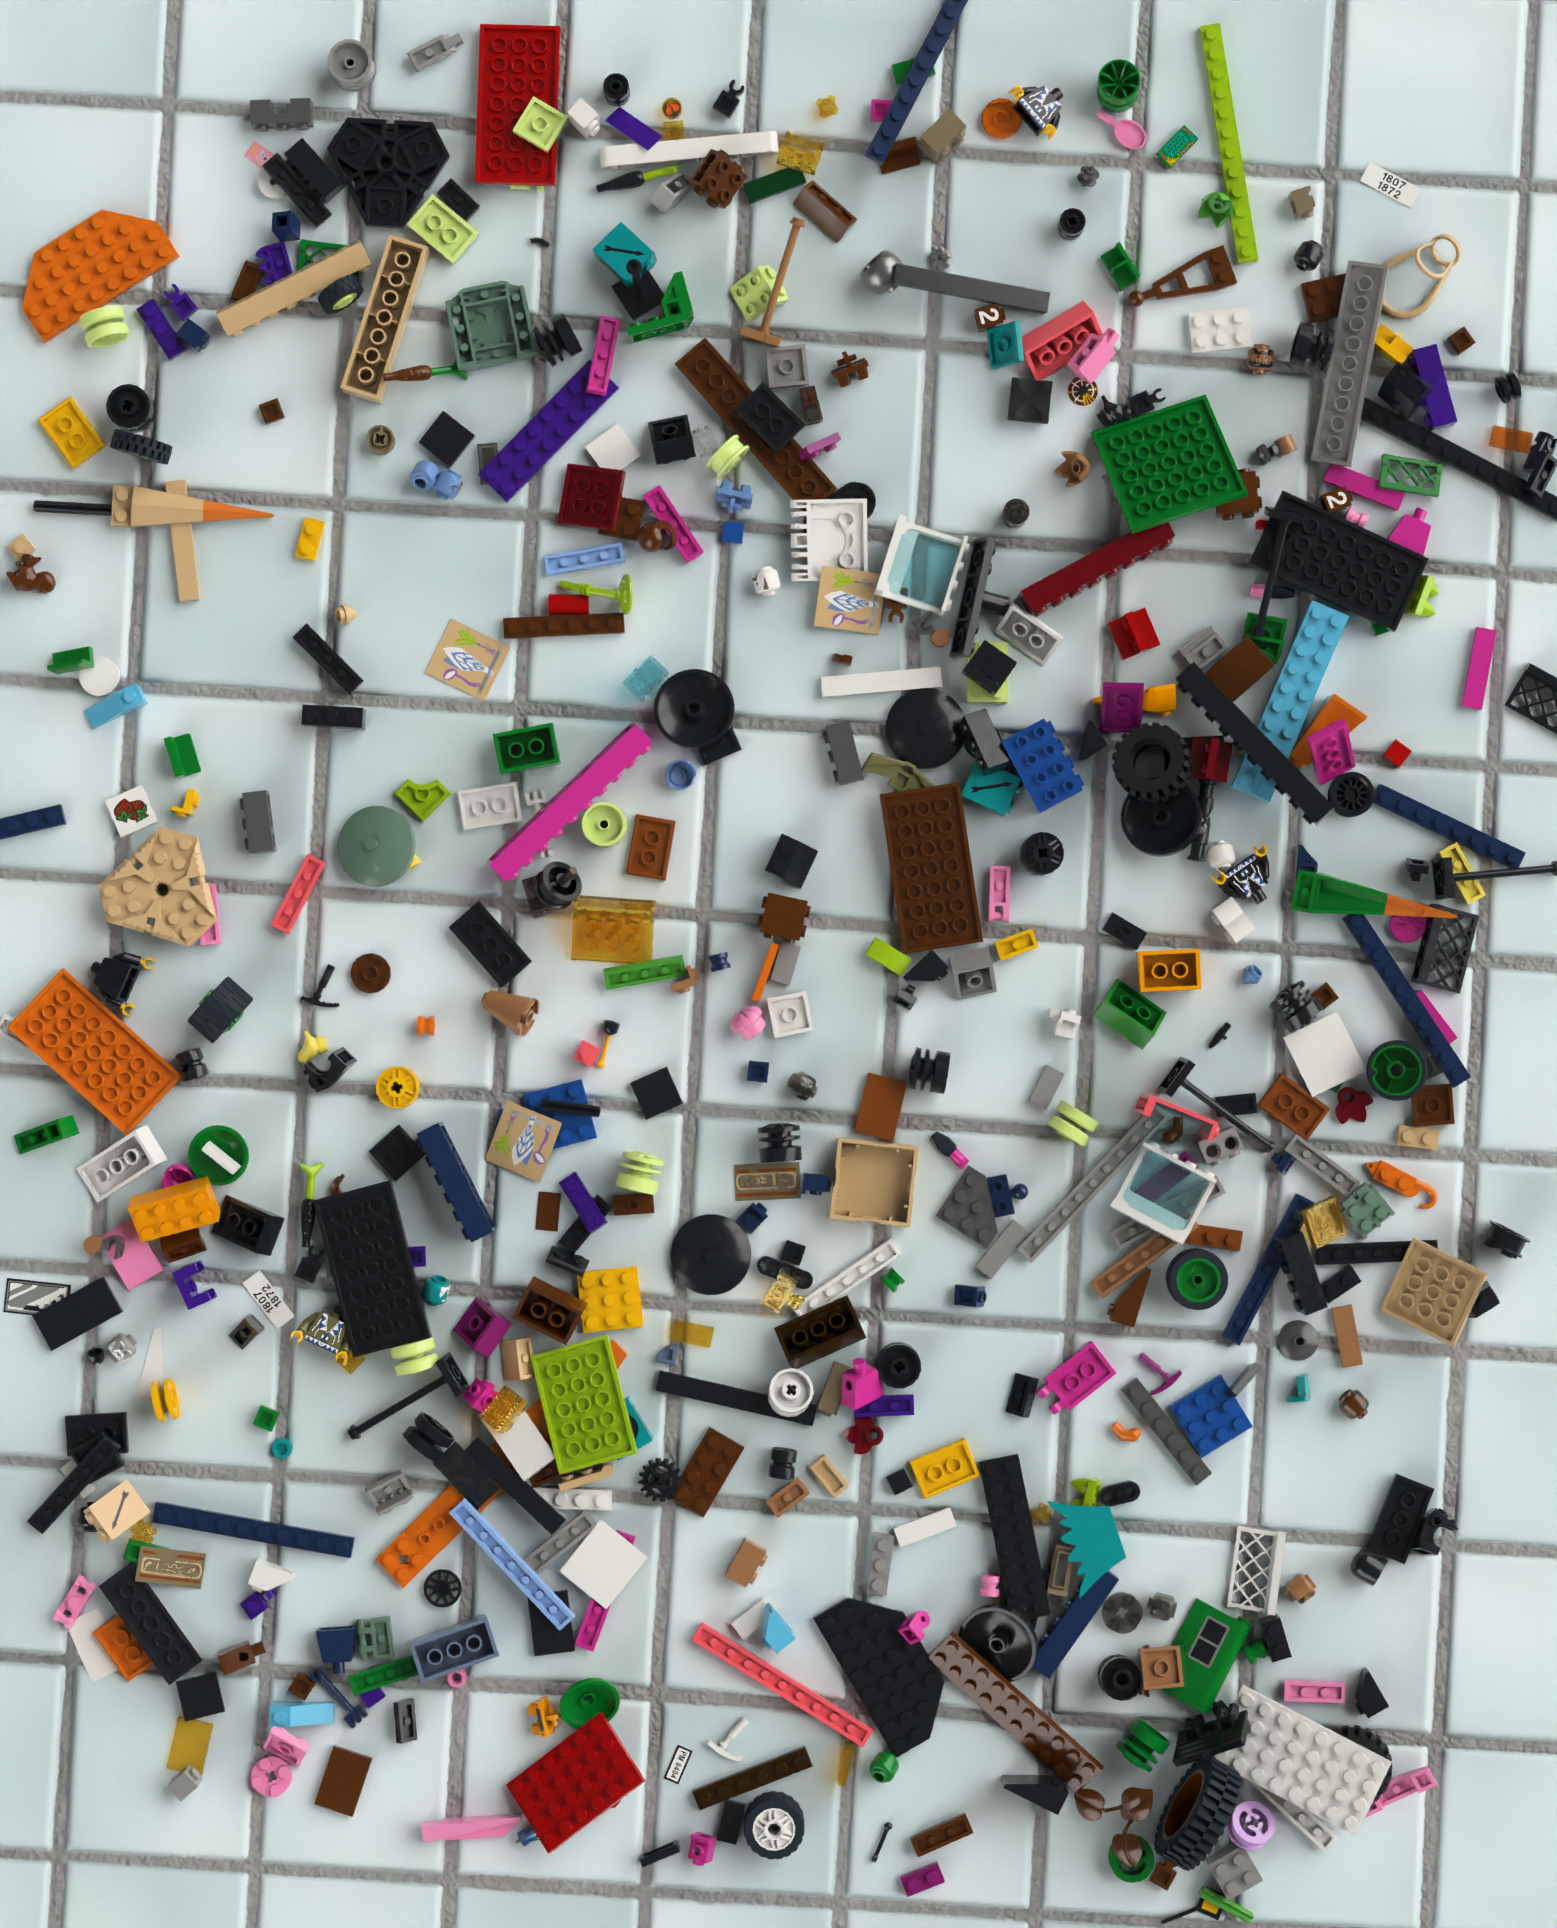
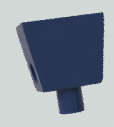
[316,1625,357,1674]

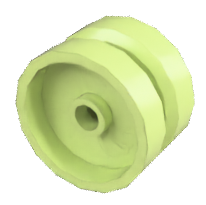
[79,305,130,348]
[582,802,627,847]
[1046,1100,1099,1147]
[390,1336,439,1376]

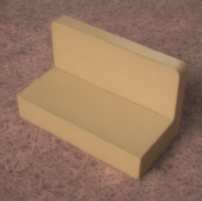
[501,1337,535,1380]

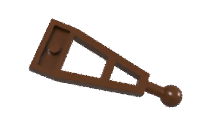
[1128,245,1237,307]

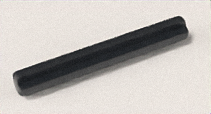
[33,500,112,516]

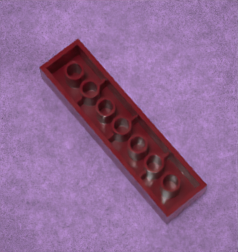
[1018,523,1175,617]

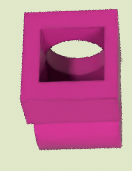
[898,1610,930,1645]

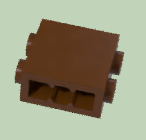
[689,149,747,209]
[1216,468,1262,521]
[757,892,811,944]

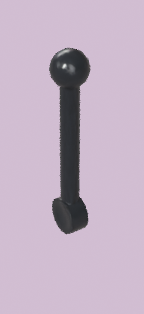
[872,1822,892,1862]

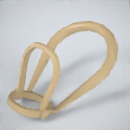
[1382,234,1462,319]

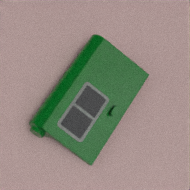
[1161,1598,1252,1714]

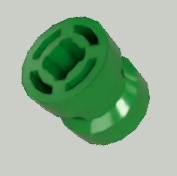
[1242,1638,1269,1665]

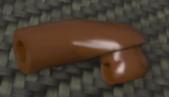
[1162,1117,1183,1144]

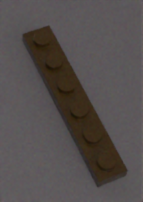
[692,1746,813,1810]

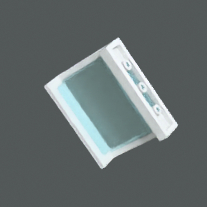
[874,514,970,616]
[1110,1141,1217,1246]

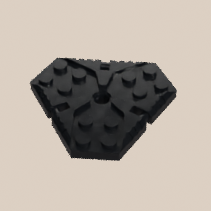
[327,117,450,229]

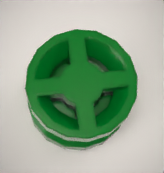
[880,1267,905,1292]

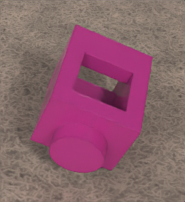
[687,1832,717,1866]

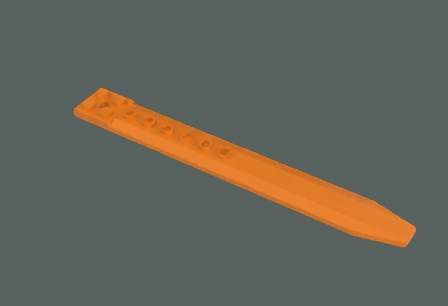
[375,1340,627,1588]

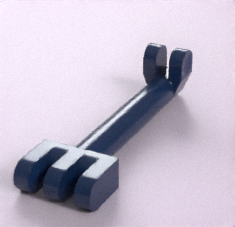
[310,1667,368,1728]

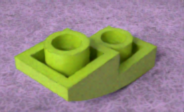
[865,937,912,977]

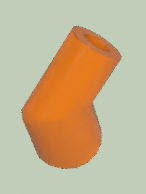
[1110,1421,1141,1442]

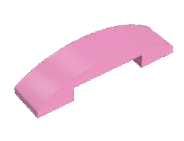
[1366,1766,1437,1817]

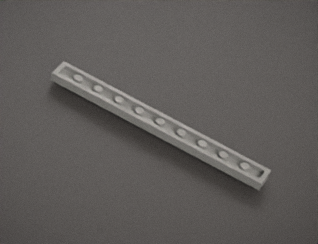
[1016,1103,1170,1263]

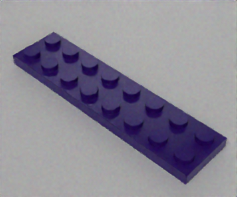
[478,360,619,503]

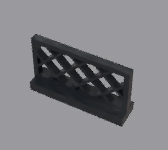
[1504,663,1557,734]
[1411,904,1479,994]

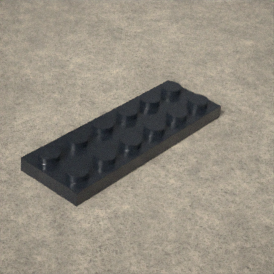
[98,1562,203,1685]

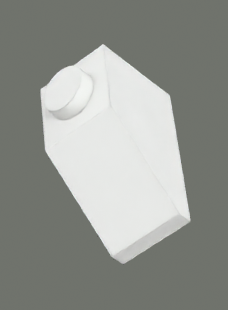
[248,1558,297,1592]

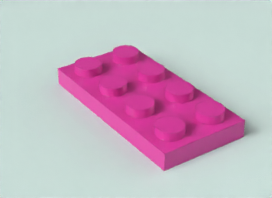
[1307,718,1356,786]

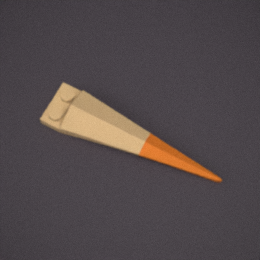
[111,485,274,528]

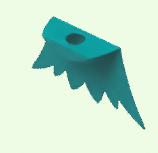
[1047,1501,1126,1599]

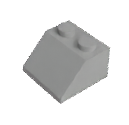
[949,947,997,1000]

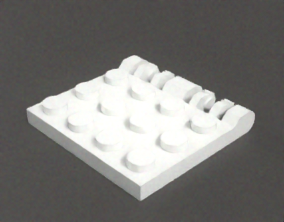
[790,498,868,581]

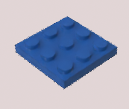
[523,1079,597,1150]
[1169,1374,1253,1458]

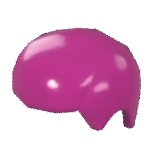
[162,1163,194,1188]

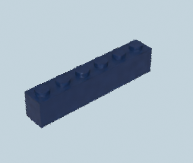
[1032,1571,1119,1679]

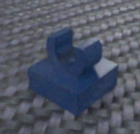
[1271,1152,1296,1176]

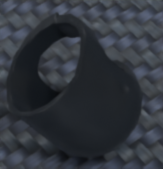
[1350,1550,1388,1586]

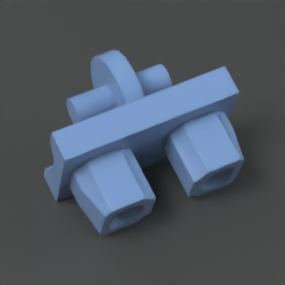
[715,480,753,515]

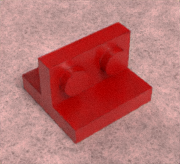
[1107,608,1160,660]

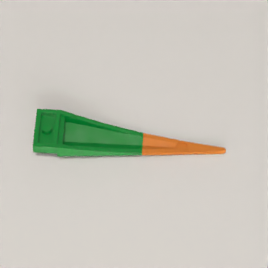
[1291,869,1457,919]

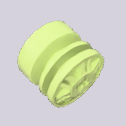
[615,1151,664,1195]

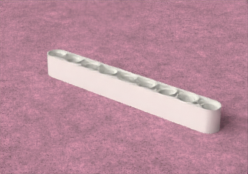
[599,131,779,171]

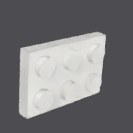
[1187,307,1252,354]

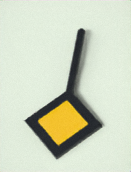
[1161,1886,1226,1924]

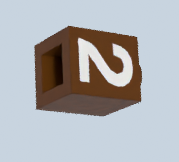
[974,303,1006,333]
[1319,486,1353,514]

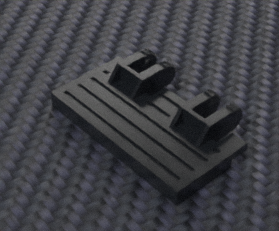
[1172,1703,1249,1767]

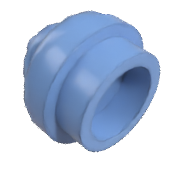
[1242,964,1263,984]

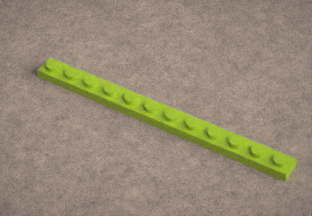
[1199,23,1258,264]

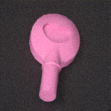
[1096,109,1147,150]

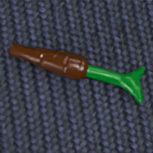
[383,360,467,381]

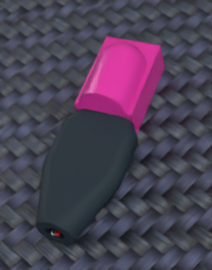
[931,1131,969,1169]

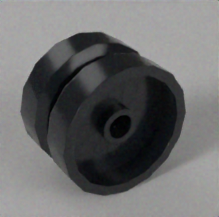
[106,384,156,433]
[876,1342,921,1389]
[402,1411,455,1462]

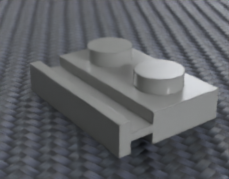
[1178,625,1228,669]

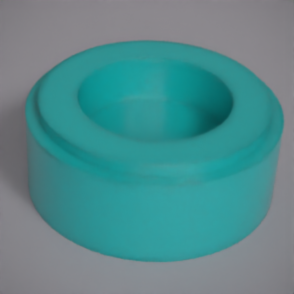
[271,1438,293,1459]

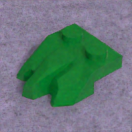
[1242,611,1288,665]

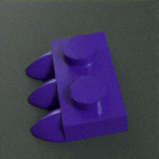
[255,241,293,285]

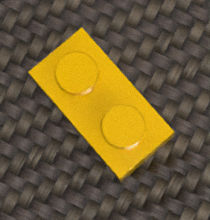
[295,517,326,562]
[994,929,1039,961]

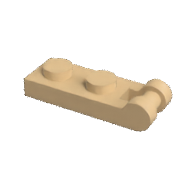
[558,1461,613,1492]

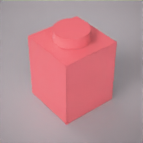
[573,1040,601,1067]

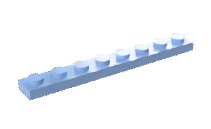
[449,1498,575,1631]

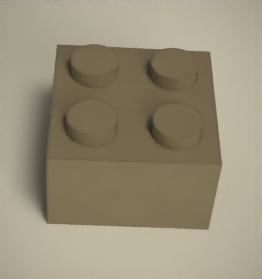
[919,108,966,164]

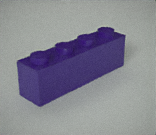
[1408,344,1457,431]

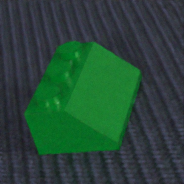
[1092,978,1167,1050]

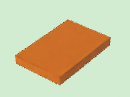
[93,1615,153,1682]

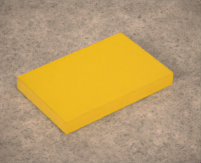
[38,396,106,469]
[909,1438,980,1499]

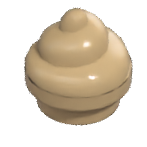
[335,604,357,625]

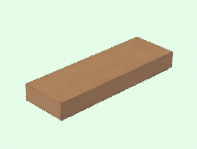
[1331,1304,1363,1368]

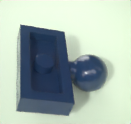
[986,1174,1028,1218]

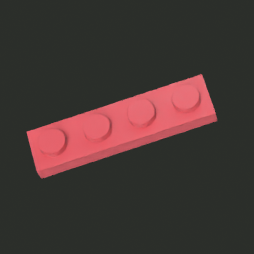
[271,854,326,934]

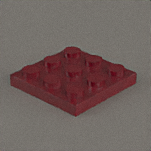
[557,463,626,531]

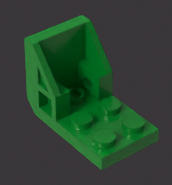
[626,271,694,344]

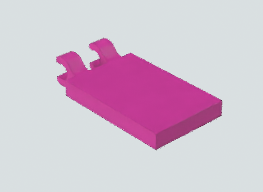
[1036,1341,1116,1415]

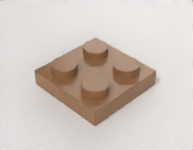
[1138,1645,1184,1690]

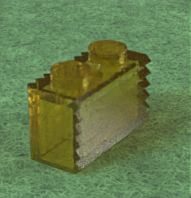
[480,1385,527,1434]

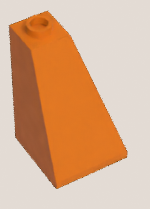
[1289,693,1368,768]

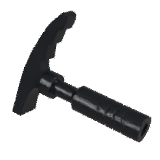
[301,964,340,1007]

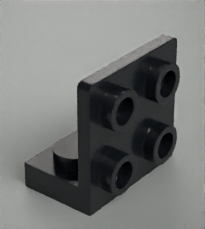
[961,640,1017,696]

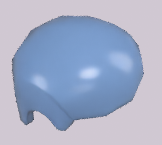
[665,760,696,790]

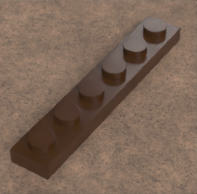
[503,613,625,639]

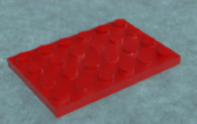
[506,1713,646,1853]

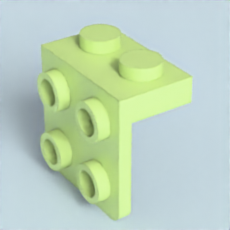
[730,265,789,322]

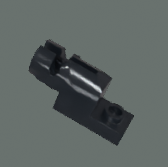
[1522,431,1557,497]

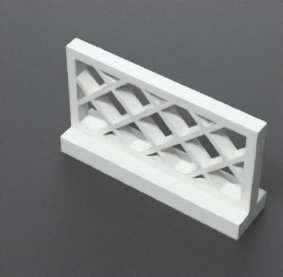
[1227,1526,1287,1616]

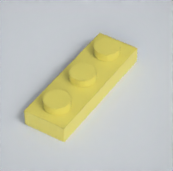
[1438,842,1486,905]

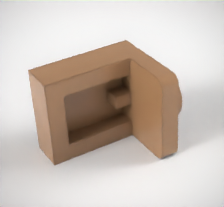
[671,965,699,994]

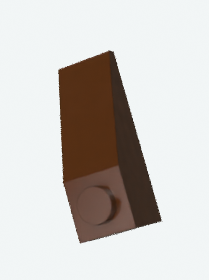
[1107,1267,1151,1328]

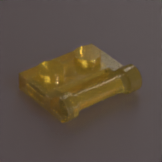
[776,131,825,176]

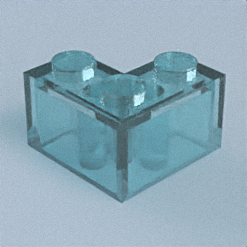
[622,655,669,702]

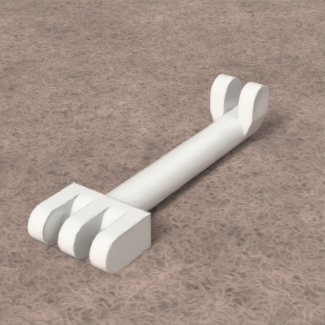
[525,789,554,858]

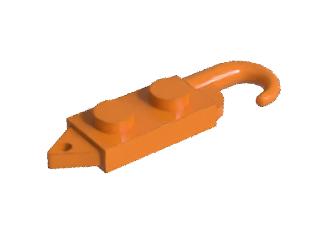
[1364,1160,1437,1209]

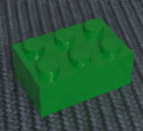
[493,723,561,776]

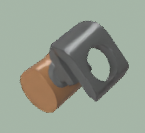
[1256,434,1297,465]
[915,612,950,648]
[84,1235,125,1259]

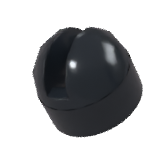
[87,1348,105,1365]

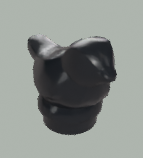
[1096,395,1132,427]

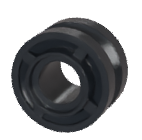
[1495,371,1521,404]

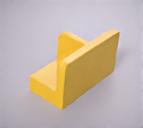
[1374,324,1413,365]

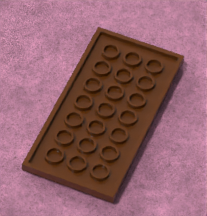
[879,782,983,954]

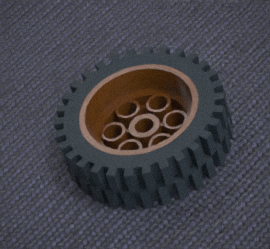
[1154,1756,1241,1871]

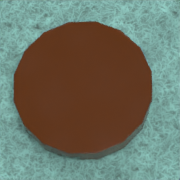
[350,953,391,993]

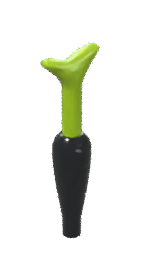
[596,164,679,193]
[299,1162,324,1248]

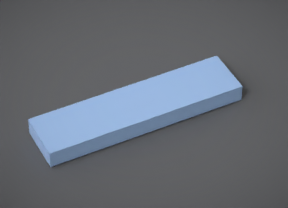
[543,542,626,577]

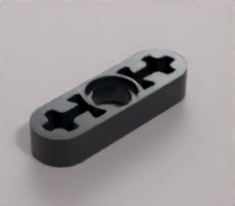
[757,1256,813,1289]

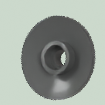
[1278,1320,1319,1361]

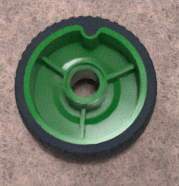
[1366,1040,1428,1101]

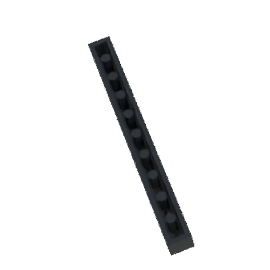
[1176,662,1334,826]

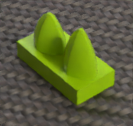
[1404,575,1439,617]
[1069,1478,1103,1506]

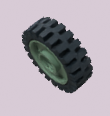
[110,429,173,465]

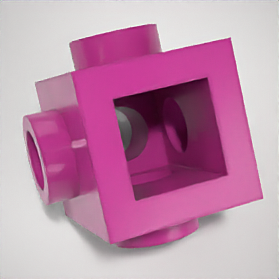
[462,1377,499,1414]

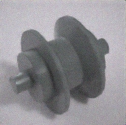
[1077,165,1099,187]

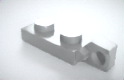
[407,33,463,72]

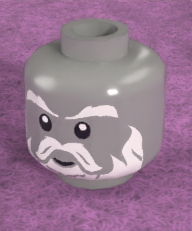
[106,1333,137,1363]

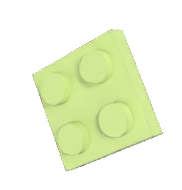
[513,96,568,153]

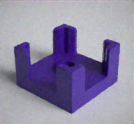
[172,1260,218,1310]

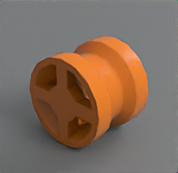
[417,1016,435,1036]

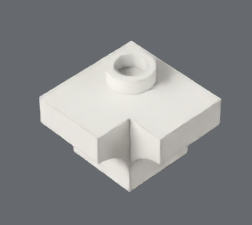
[1048,1008,1081,1040]

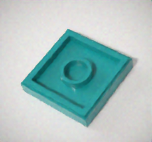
[986,321,1024,370]

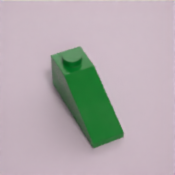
[14,1115,79,1154]

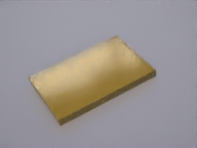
[166,1716,214,1776]

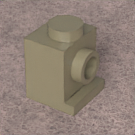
[1288,185,1315,220]

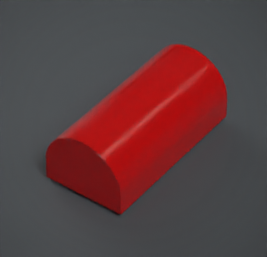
[548,594,590,615]

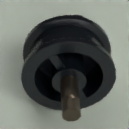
[533,861,582,910]

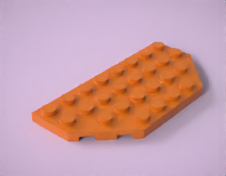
[22,209,180,343]

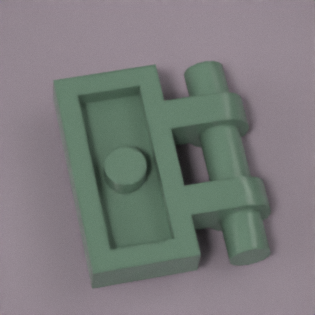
[356,1616,395,1661]

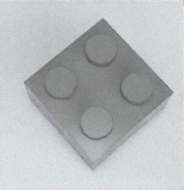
[1205,1843,1263,1901]

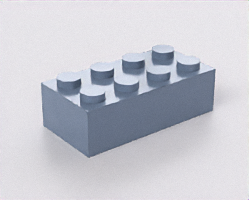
[408,1614,499,1683]

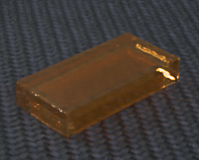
[1489,425,1533,454]

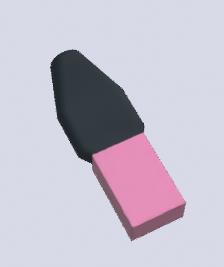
[1249,583,1295,599]

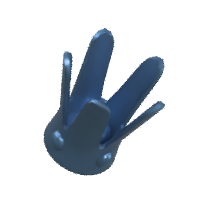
[516,1825,539,1847]

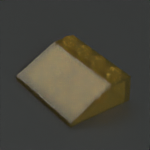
[571,895,656,964]

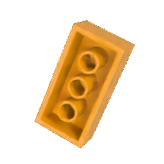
[128,1176,221,1243]

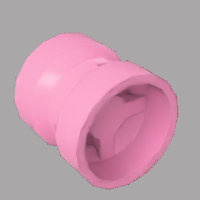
[1343,506,1369,527]
[980,1573,1001,1597]

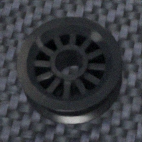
[1328,772,1375,817]

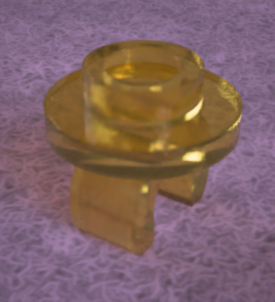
[1030,1502,1051,1523]

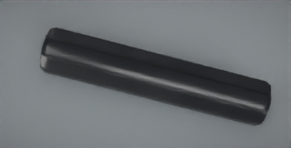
[541,1099,601,1117]

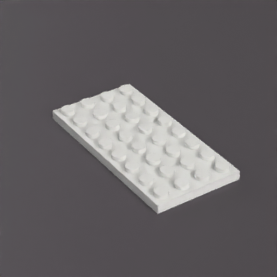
[1212,1685,1392,1836]

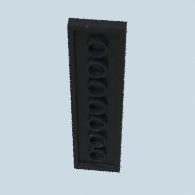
[978,1454,1051,1619]

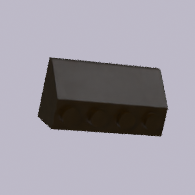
[774,1295,866,1369]

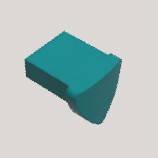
[1286,1374,1311,1402]

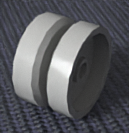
[328,39,375,91]

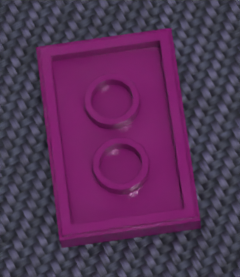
[1100,682,1144,733]

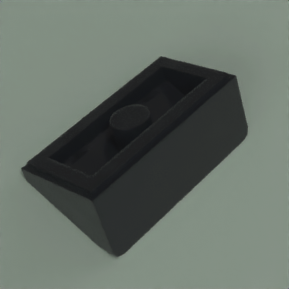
[1005,1373,1039,1418]

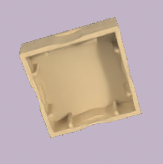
[829,1137,919,1227]

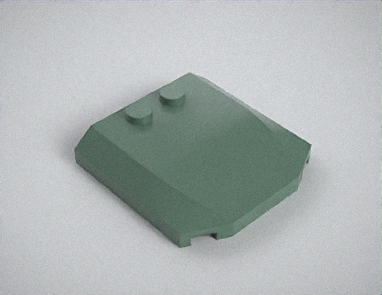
[445,281,538,371]

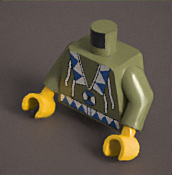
[289,1303,351,1366]

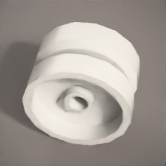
[767,1368,814,1417]

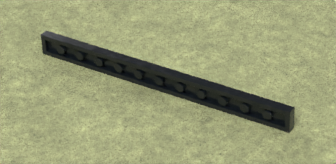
[1361,397,1557,521]

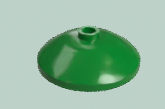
[188,1125,249,1186]
[559,1678,620,1729]

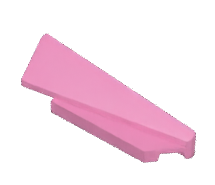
[421,1813,522,1843]

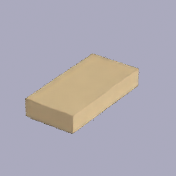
[808,1454,849,1499]

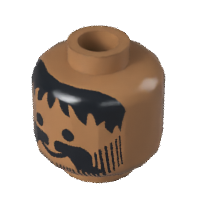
[1247,344,1274,375]
[1286,1574,1316,1604]

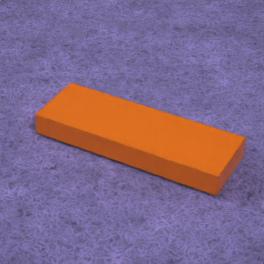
[751,943,779,1002]

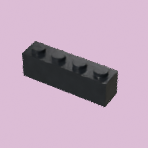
[1274,1229,1328,1316]

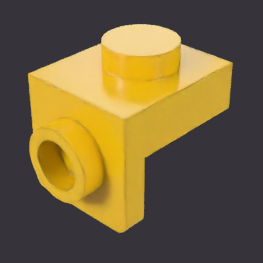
[170,789,200,818]

